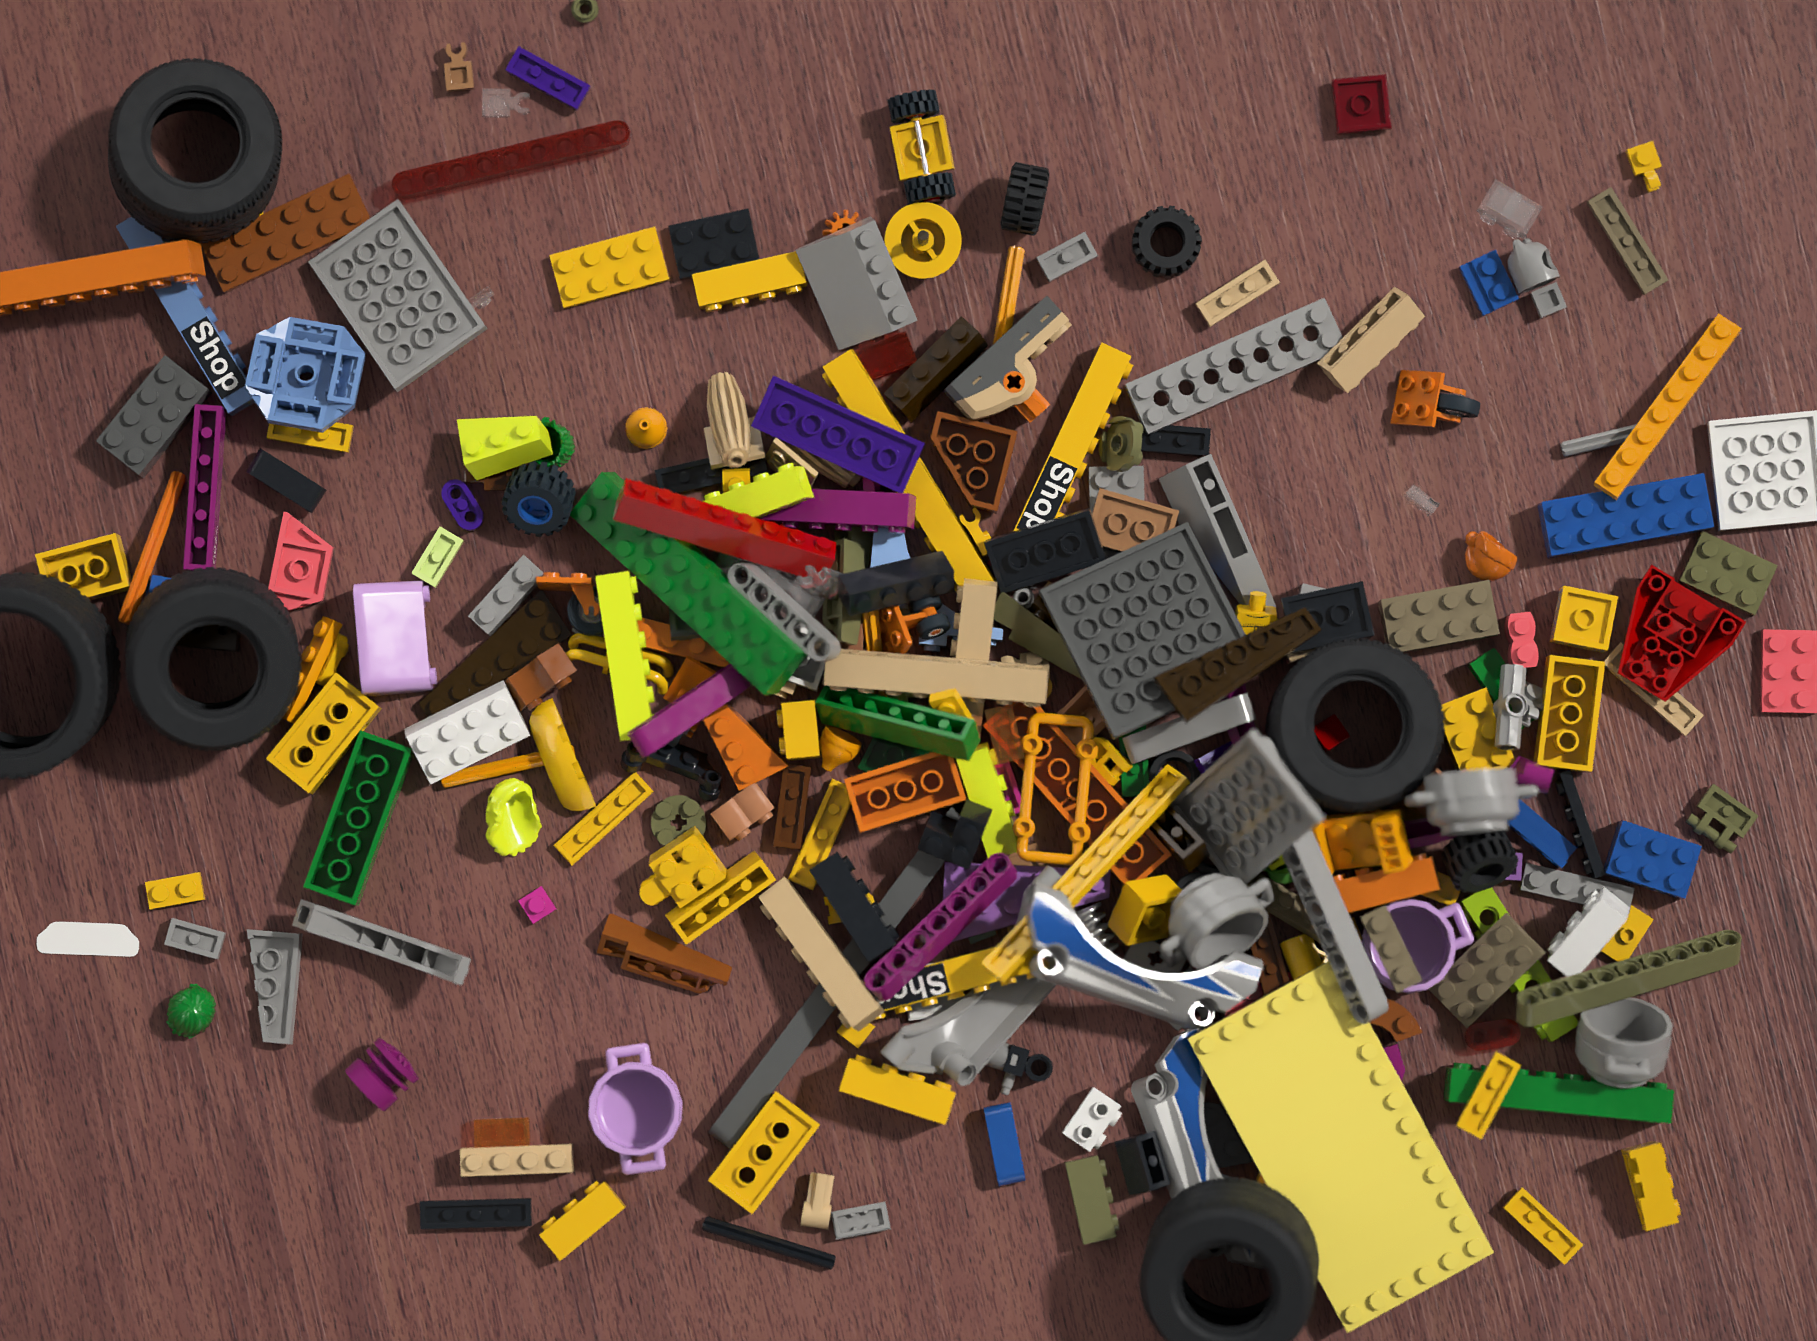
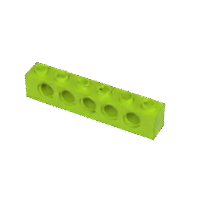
[1459,887,1579,1042]

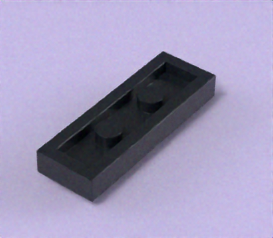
[1141,425,1211,457]

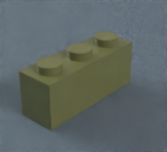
[1065,1155,1120,1245]

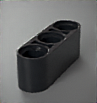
[245,448,327,513]

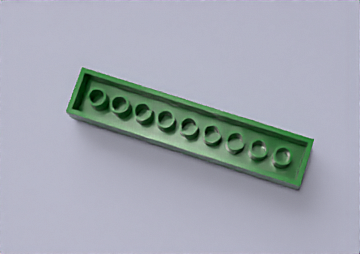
[570,472,807,695]

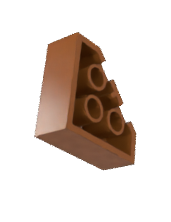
[930,411,1018,514]

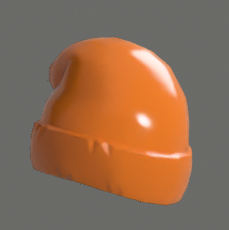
[1465,531,1517,581]

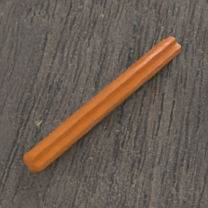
[118,471,186,625]

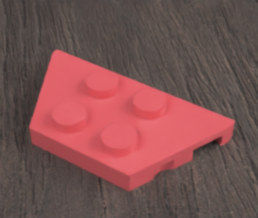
[268,512,334,611]

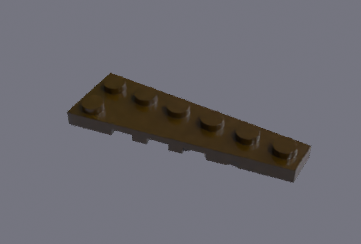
[419,590,572,717]
[1154,608,1322,724]

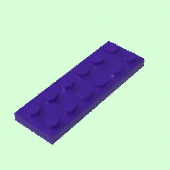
[751,376,925,493]

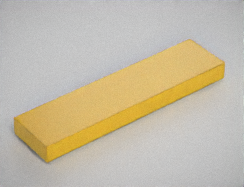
[553,772,654,866]
[788,779,851,890]

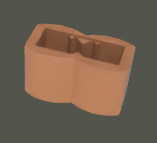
[711,783,775,842]

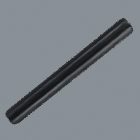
[702,1216,836,1270]

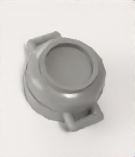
[1405,769,1539,836]
[1161,873,1274,970]
[1575,997,1673,1088]

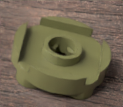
[1099,416,1143,472]
[651,795,707,846]

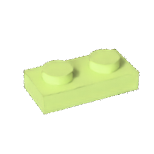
[412,526,464,588]

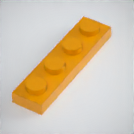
[281,616,343,723]

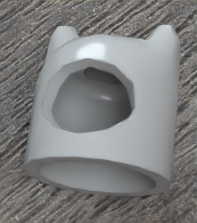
[1508,238,1560,294]

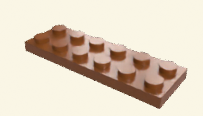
[201,173,371,294]

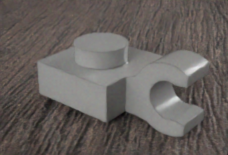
[1522,681,1543,727]

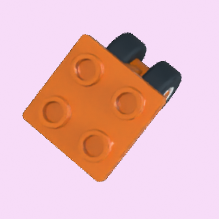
[878,595,951,654]

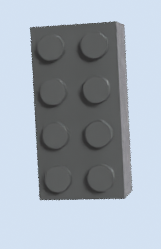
[96,355,212,478]

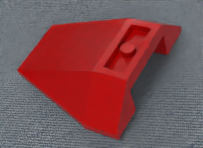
[1617,564,1746,702]

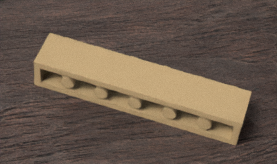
[950,578,997,745]
[758,877,885,1032]

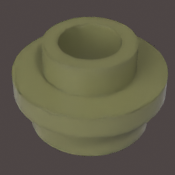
[571,0,599,23]

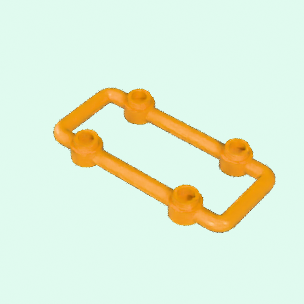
[1013,712,1098,865]

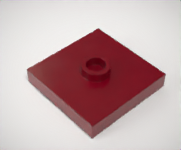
[1331,74,1392,135]

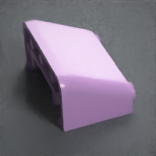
[353,581,437,697]

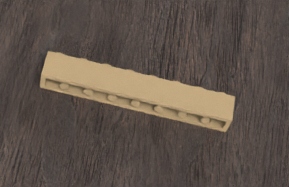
[824,648,1049,707]

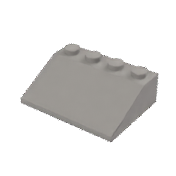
[795,217,917,350]

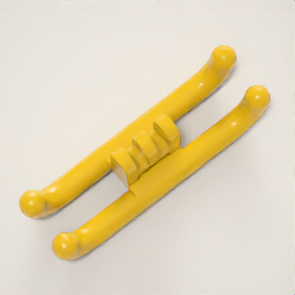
[565,633,674,695]

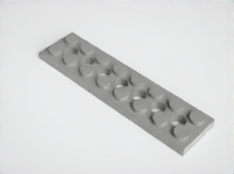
[1124,298,1343,435]

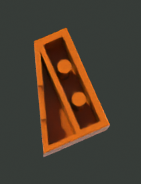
[703,702,788,791]

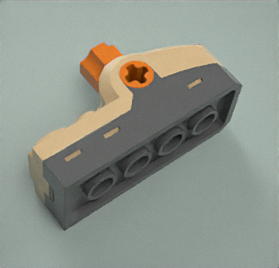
[942,296,1072,424]

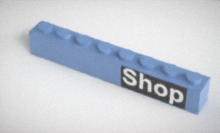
[116,217,255,416]

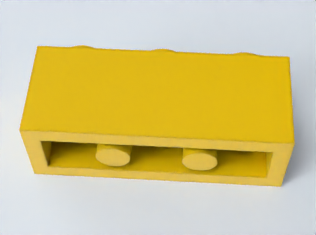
[539,1181,626,1261]

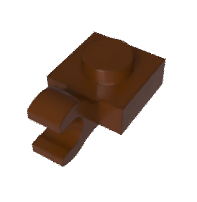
[464,469,512,491]

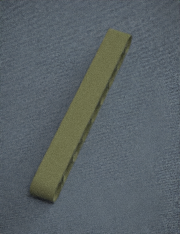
[1516,930,1742,1027]

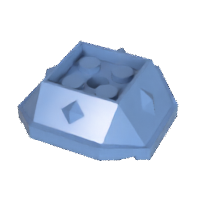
[245,317,366,433]

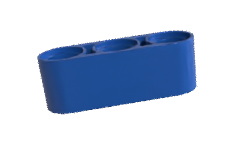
[983,1102,1026,1186]

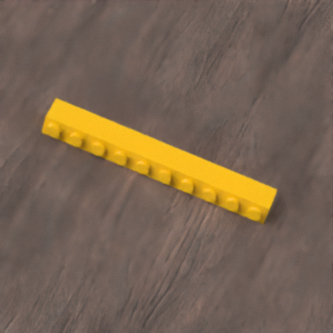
[822,349,997,593]

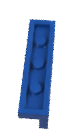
[1507,800,1577,869]

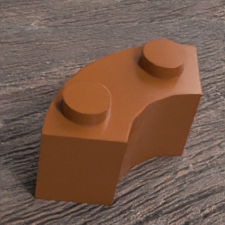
[505,643,577,712]
[1369,998,1423,1042]

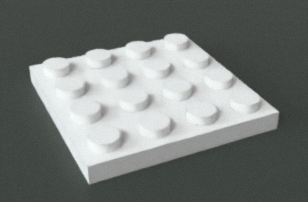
[1707,410,1817,531]

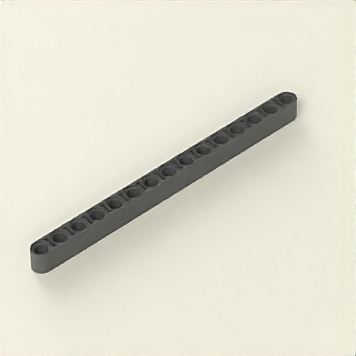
[708,804,963,1149]

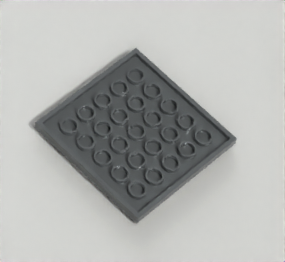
[1039,522,1246,739]

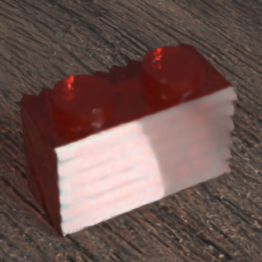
[855,329,917,381]

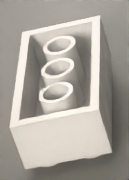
[404,680,530,785]

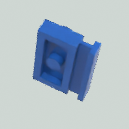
[1459,249,1519,317]

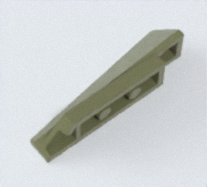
[822,526,874,645]
[993,592,1083,680]

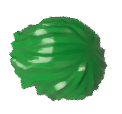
[532,417,576,468]
[166,984,216,1039]

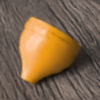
[625,407,667,449]
[819,725,862,772]

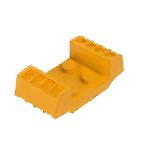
[1312,809,1413,874]

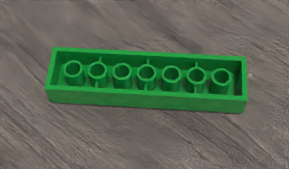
[1443,1062,1674,1123]

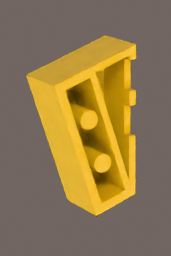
[1621,1141,1681,1231]

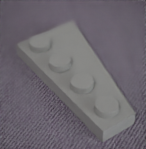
[247,929,303,1044]

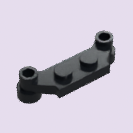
[620,742,721,801]

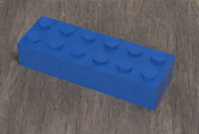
[1537,473,1714,559]

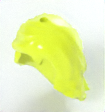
[486,778,542,856]

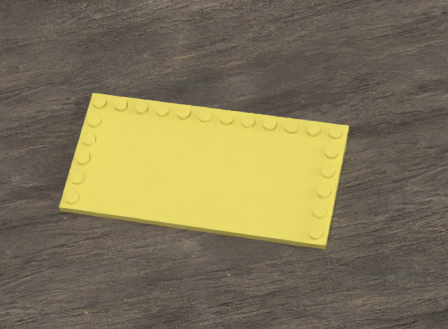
[1187,961,1494,1333]

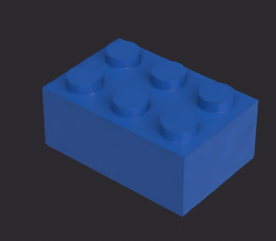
[1604,820,1702,899]

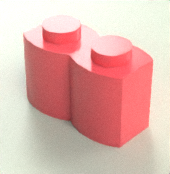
[1504,612,1539,669]

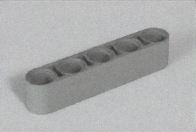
[728,563,841,661]
[1122,693,1256,765]

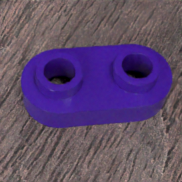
[441,479,484,531]

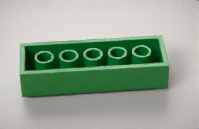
[303,730,414,906]

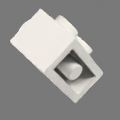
[1062,1087,1122,1152]

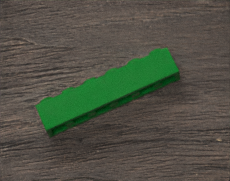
[815,685,980,761]

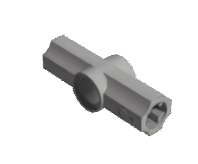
[1493,664,1528,750]

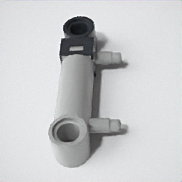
[935,1043,1053,1096]

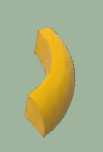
[529,698,596,811]

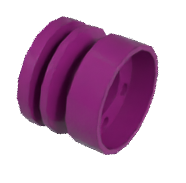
[345,1037,419,1112]

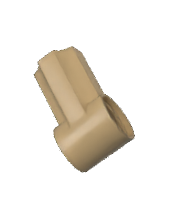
[801,1172,834,1230]

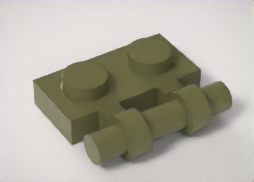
[1685,784,1759,854]

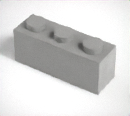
[468,555,543,636]

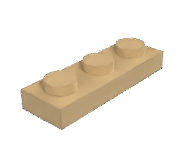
[1195,260,1280,327]

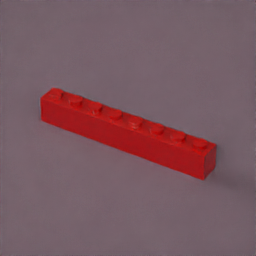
[613,478,836,584]

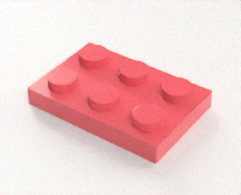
[1760,629,1817,714]

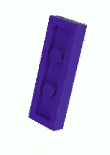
[505,46,591,111]

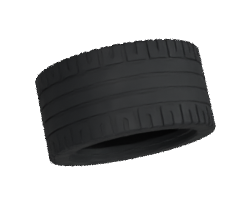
[0,572,121,780]

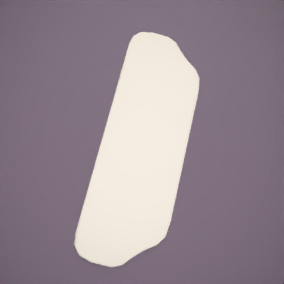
[37,922,139,957]

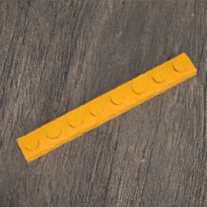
[1594,314,1742,501]

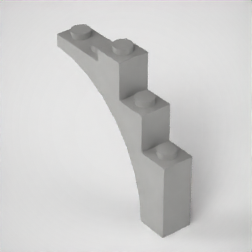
[292,899,471,985]

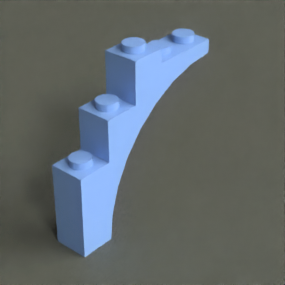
[870,528,1003,652]

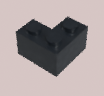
[917,799,993,870]

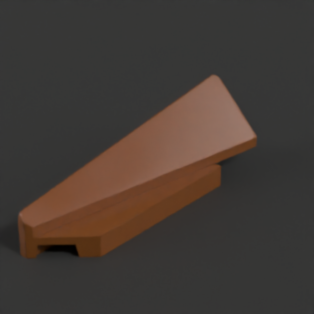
[597,914,732,994]

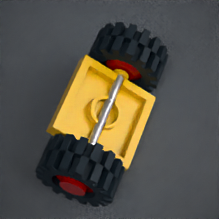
[887,89,956,205]

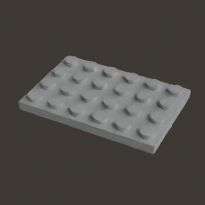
[309,199,488,392]
[1170,729,1325,884]

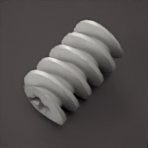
[1075,902,1120,956]

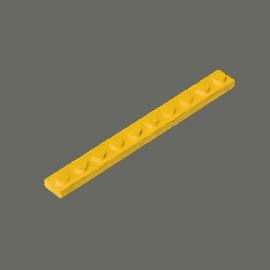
[981,764,1189,983]

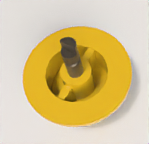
[885,202,962,279]

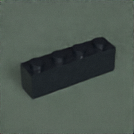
[838,551,954,616]
[810,852,900,965]

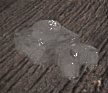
[482,88,530,118]
[797,565,844,600]

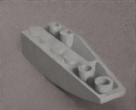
[1159,454,1276,607]

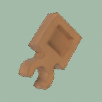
[444,42,475,92]

